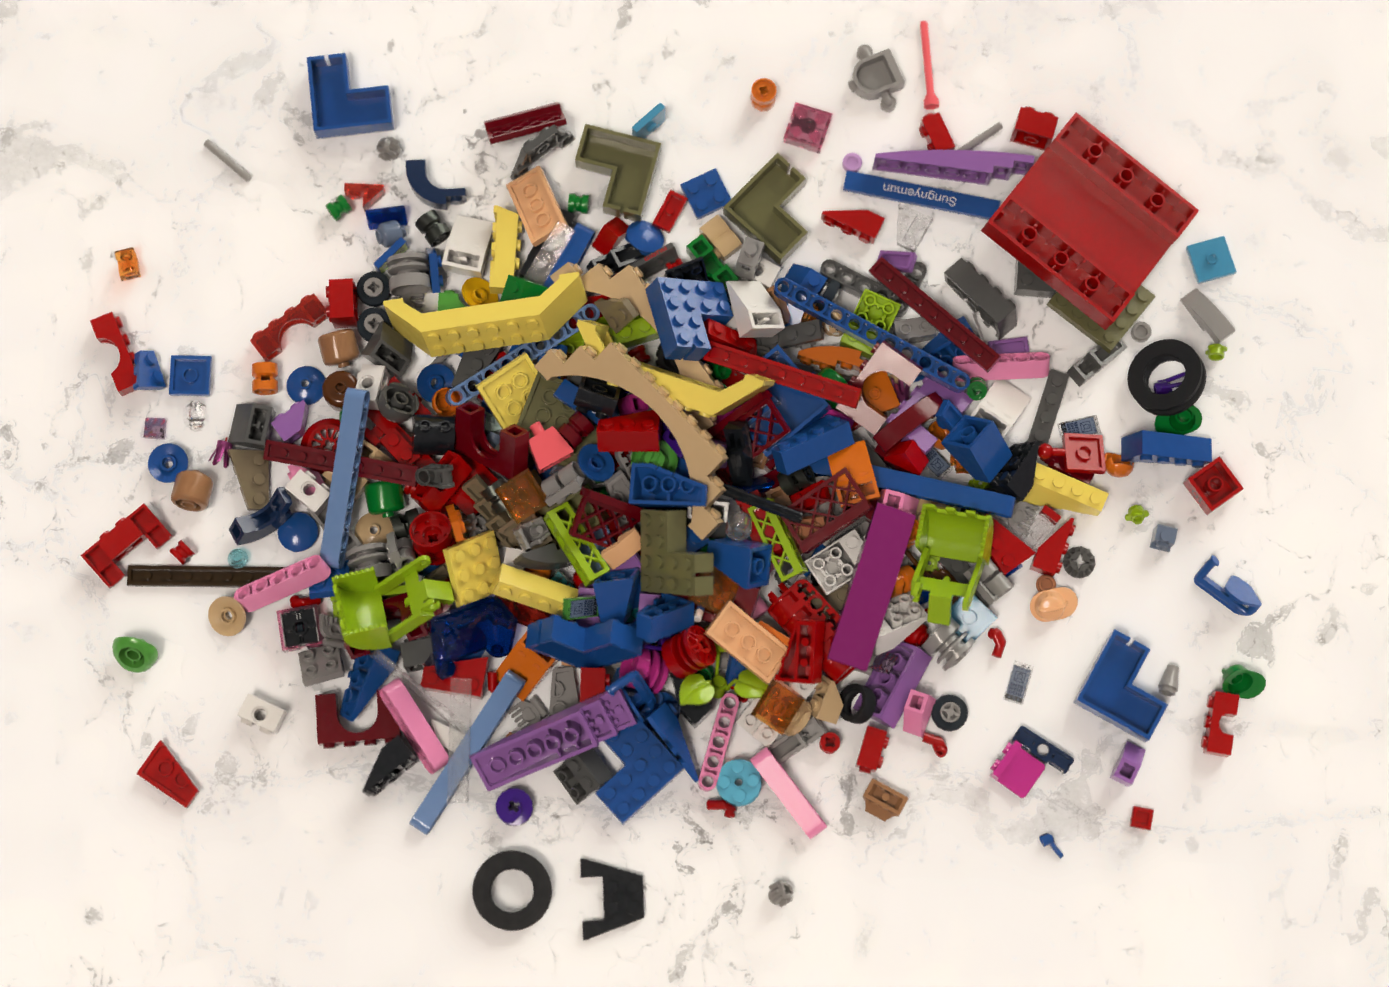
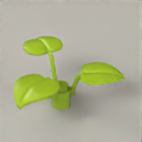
[679,625,771,706]

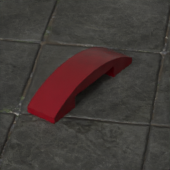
[873,392,943,453]

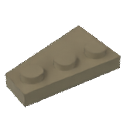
[227,449,269,511]

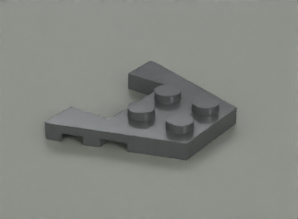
[510,124,576,180]

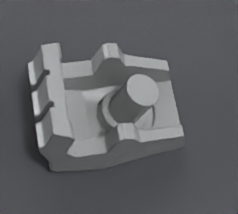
[512,516,550,550]

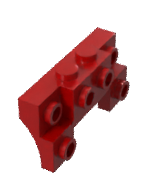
[81,503,173,589]

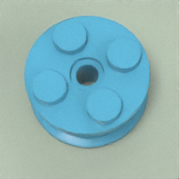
[716,759,762,807]

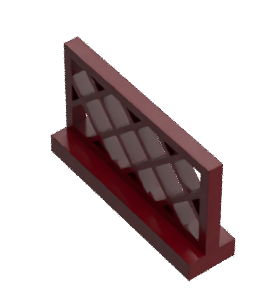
[484,102,567,144]
[708,390,791,475]
[781,467,874,554]
[569,487,642,556]

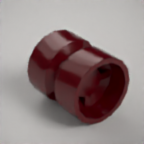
[557,411,595,450]

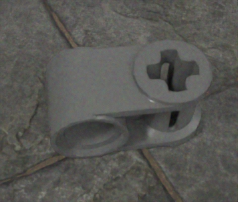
[415,463,455,489]

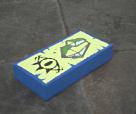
[373,237,409,274]

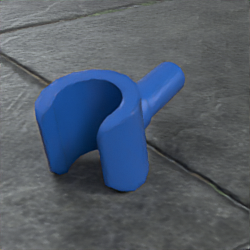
[1039,834,1064,858]

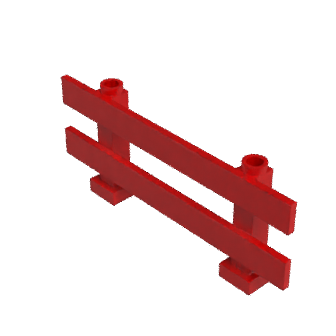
[364,376,498,518]

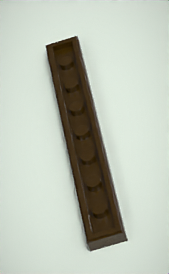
[127,565,285,588]

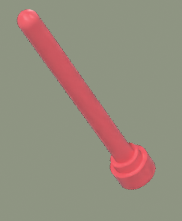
[920,20,939,110]

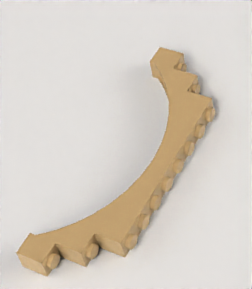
[550,262,725,431]
[534,342,729,540]

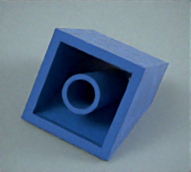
[941,415,1013,483]
[707,537,772,589]
[593,567,641,624]

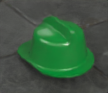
[1154,405,1202,435]
[1222,664,1266,699]

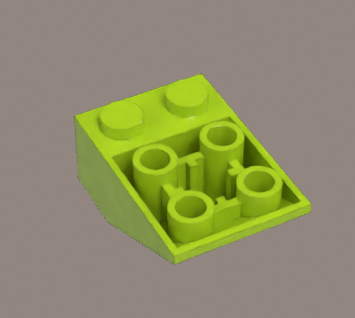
[839,288,901,359]

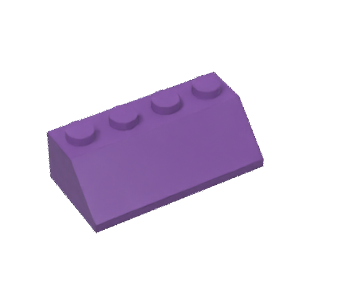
[853,642,932,729]

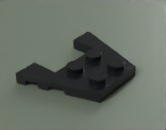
[580,859,644,941]

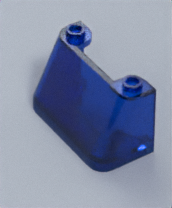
[429,596,518,680]

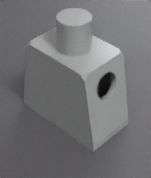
[735,237,765,281]

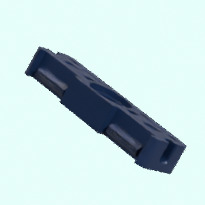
[1012,726,1074,774]

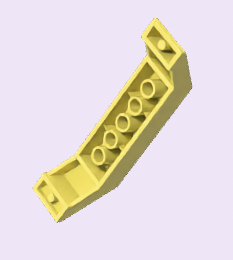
[383,272,588,357]
[577,320,775,418]

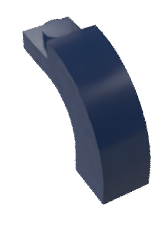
[406,160,467,210]
[229,487,293,546]

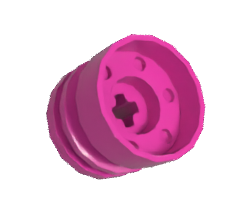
[619,648,669,694]

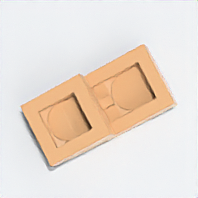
[601,527,641,570]

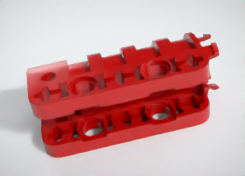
[767,579,855,685]

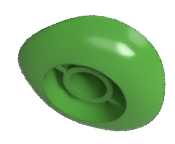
[631,440,678,473]
[112,637,158,673]

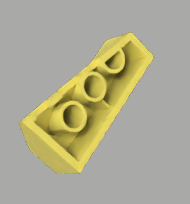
[489,205,523,294]
[1022,462,1109,516]
[488,564,579,617]

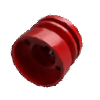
[409,511,457,565]
[661,625,717,679]

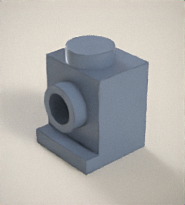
[1150,524,1178,552]

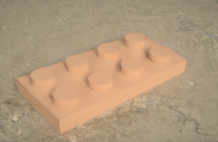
[506,165,568,247]
[704,600,787,684]

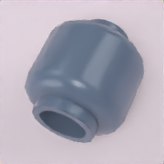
[375,220,406,248]

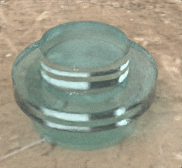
[228,549,248,569]

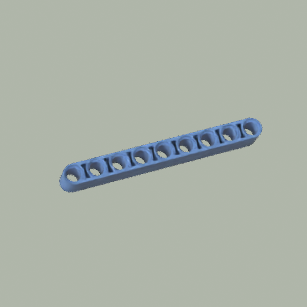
[445,304,600,406]
[320,388,370,569]
[409,669,526,835]

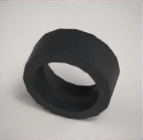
[840,683,876,724]

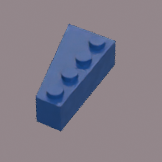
[771,414,855,475]
[1121,430,1212,468]

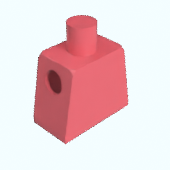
[529,421,574,474]

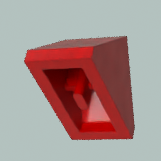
[592,216,628,255]
[884,439,929,476]

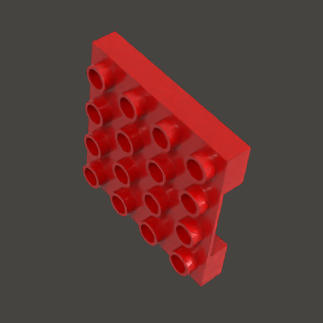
[980,112,1200,330]

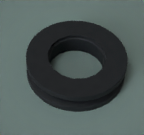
[1127,339,1206,416]
[472,851,552,931]

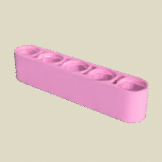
[953,352,1050,382]
[234,555,331,612]
[379,679,450,774]
[697,693,739,792]
[750,747,827,839]

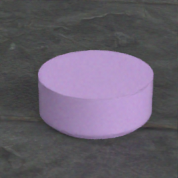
[842,153,862,172]

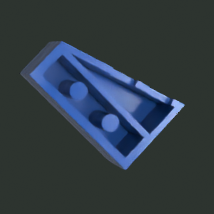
[636,593,694,643]

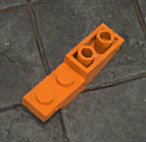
[797,346,876,374]

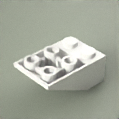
[442,215,493,278]
[726,281,785,338]
[970,380,1032,439]
[804,529,863,596]
[873,592,928,656]

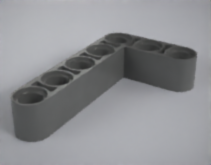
[820,259,927,318]

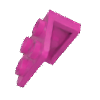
[990,740,1045,798]

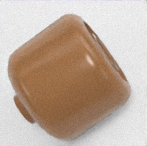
[318,329,360,368]
[171,470,213,512]

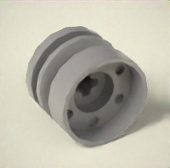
[387,252,431,297]
[345,542,393,583]
[921,617,975,671]

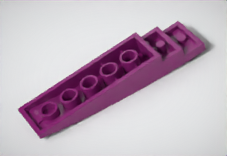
[827,502,916,672]

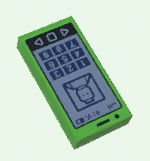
[562,595,598,620]

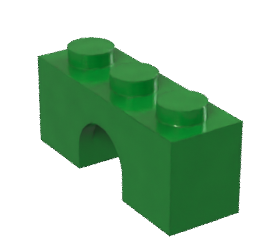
[686,234,739,294]

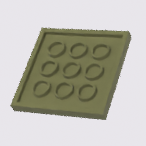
[1047,285,1156,353]
[517,371,597,467]

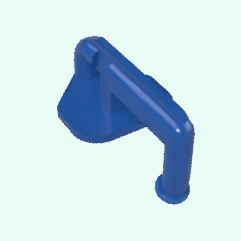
[1194,555,1262,616]
[605,671,656,723]

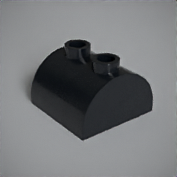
[573,376,621,419]
[412,414,455,455]

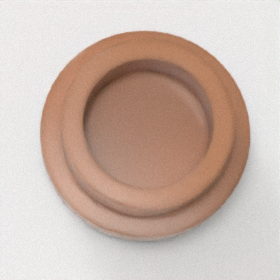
[1036,575,1056,592]

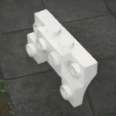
[735,670,818,748]

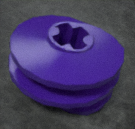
[496,788,533,826]

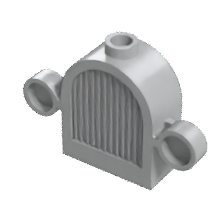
[848,44,905,112]

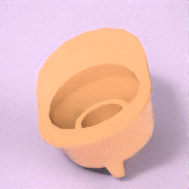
[1030,587,1078,622]

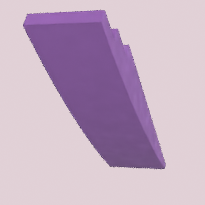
[872,150,1035,185]
[469,689,638,792]

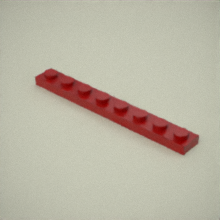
[703,340,862,409]

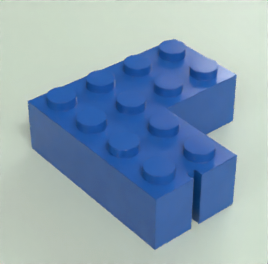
[307,53,395,139]
[645,277,734,361]
[748,345,832,460]
[525,615,643,669]
[1073,629,1168,742]
[595,713,684,825]

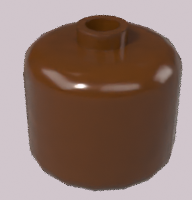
[322,371,358,412]

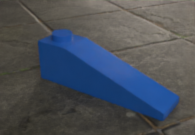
[340,647,400,722]

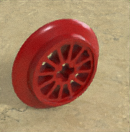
[301,419,340,474]

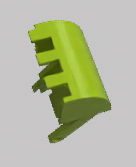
[910,503,993,626]
[331,555,454,650]

